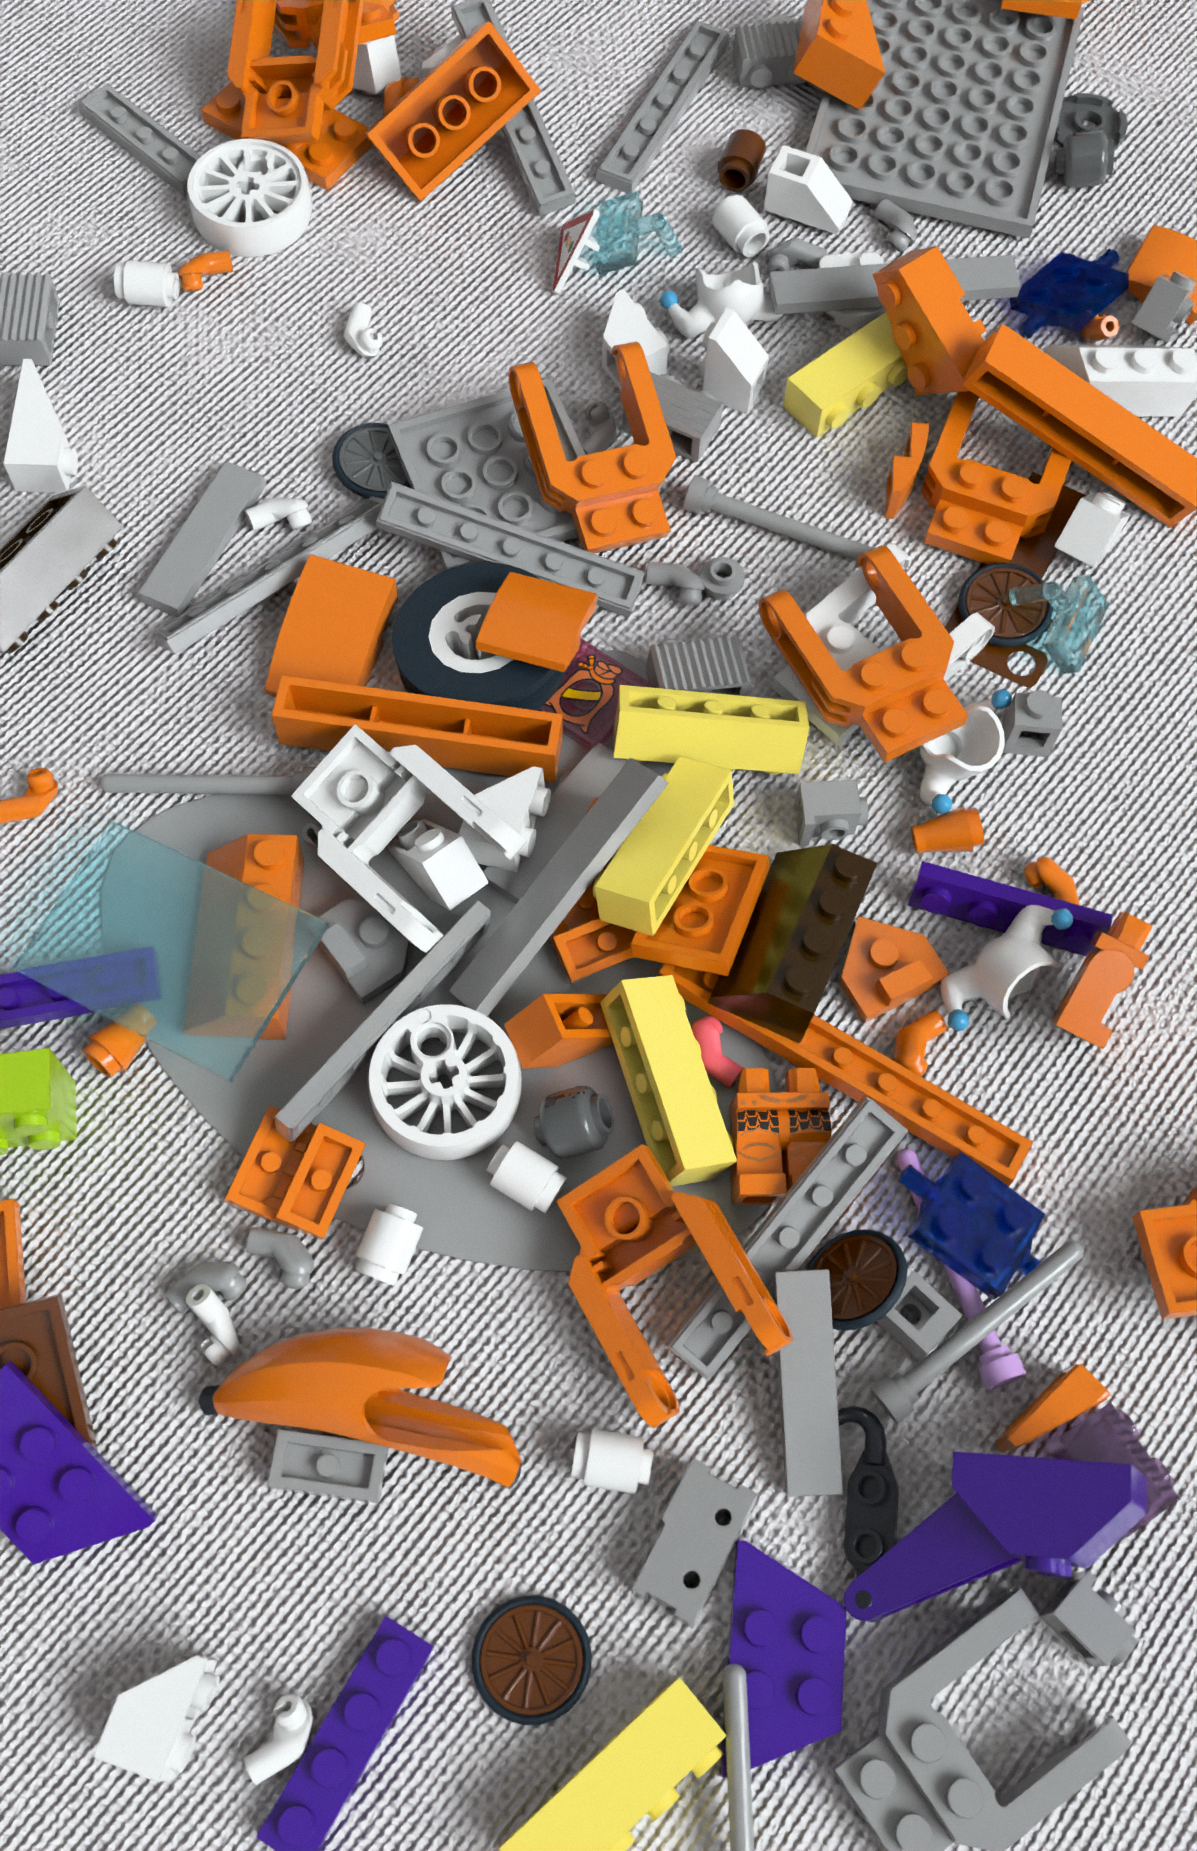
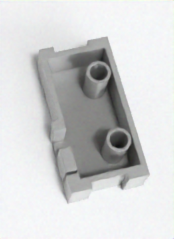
[631,1458,757,1628]

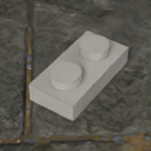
[267,1429,389,1504]

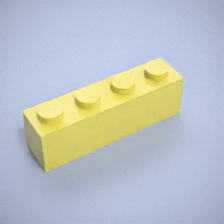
[783,312,908,438]
[614,685,809,775]
[593,756,734,936]
[600,975,737,1187]
[499,1677,727,1851]

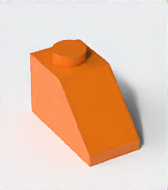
[504,994,614,1069]

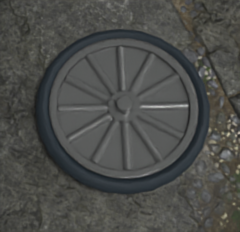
[332,423,411,499]

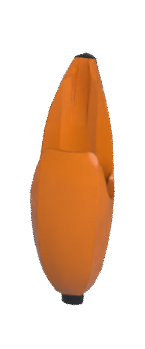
[198,1327,522,1490]

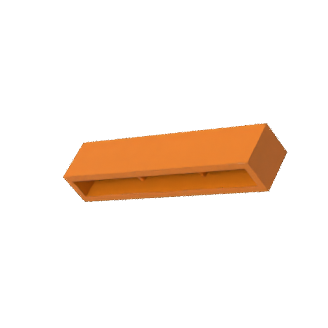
[961,323,1197,528]
[271,675,563,783]

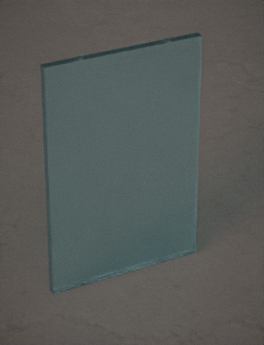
[12,821,329,1083]

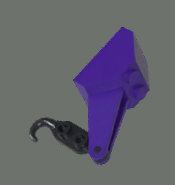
[838,1406,1147,1622]

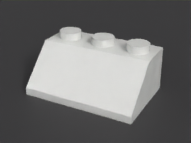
[1046,344,1197,416]

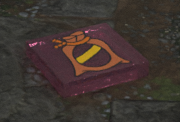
[536,637,651,751]

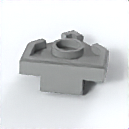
[307,898,410,1004]

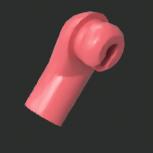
[691,1016,744,1089]

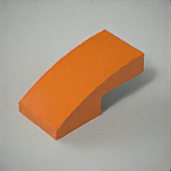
[885,422,929,519]

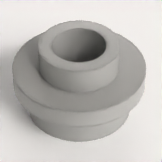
[700,557,745,600]

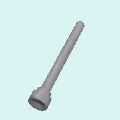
[683,475,873,561]
[99,767,316,795]
[869,1241,1084,1424]
[723,1664,754,1851]

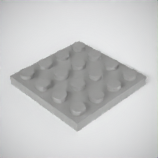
[388,377,586,571]

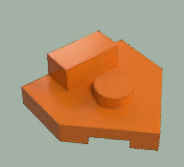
[839,916,950,1023]

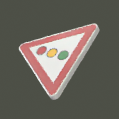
[552,209,600,295]

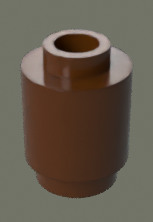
[718,129,766,192]

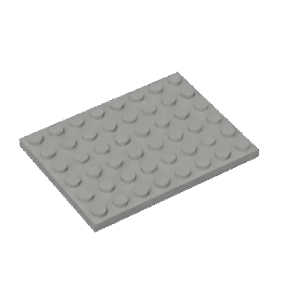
[805,0,1085,239]

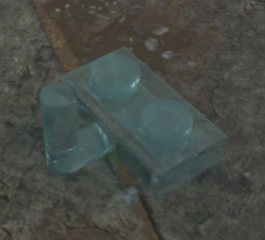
[593,191,682,275]
[1009,574,1109,674]

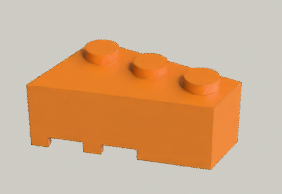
[793,0,886,110]
[872,246,987,395]

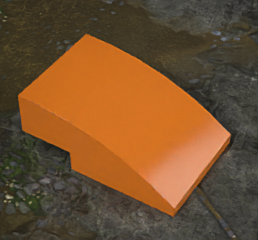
[265,554,398,697]

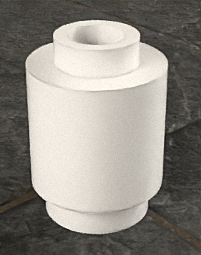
[712,194,770,257]
[114,260,180,307]
[487,1141,567,1214]
[355,1203,423,1286]
[571,1429,653,1494]

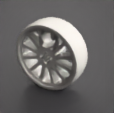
[187,139,312,257]
[367,1004,522,1161]

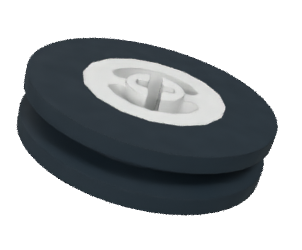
[392,563,568,710]

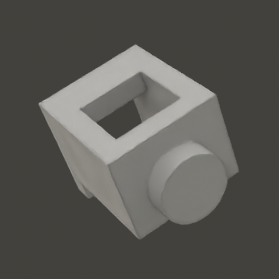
[1132,271,1197,343]
[1002,690,1062,757]
[794,780,868,846]
[877,1270,963,1363]
[1039,1570,1137,1667]

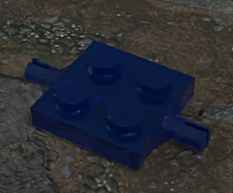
[1010,248,1129,339]
[897,1152,1045,1300]

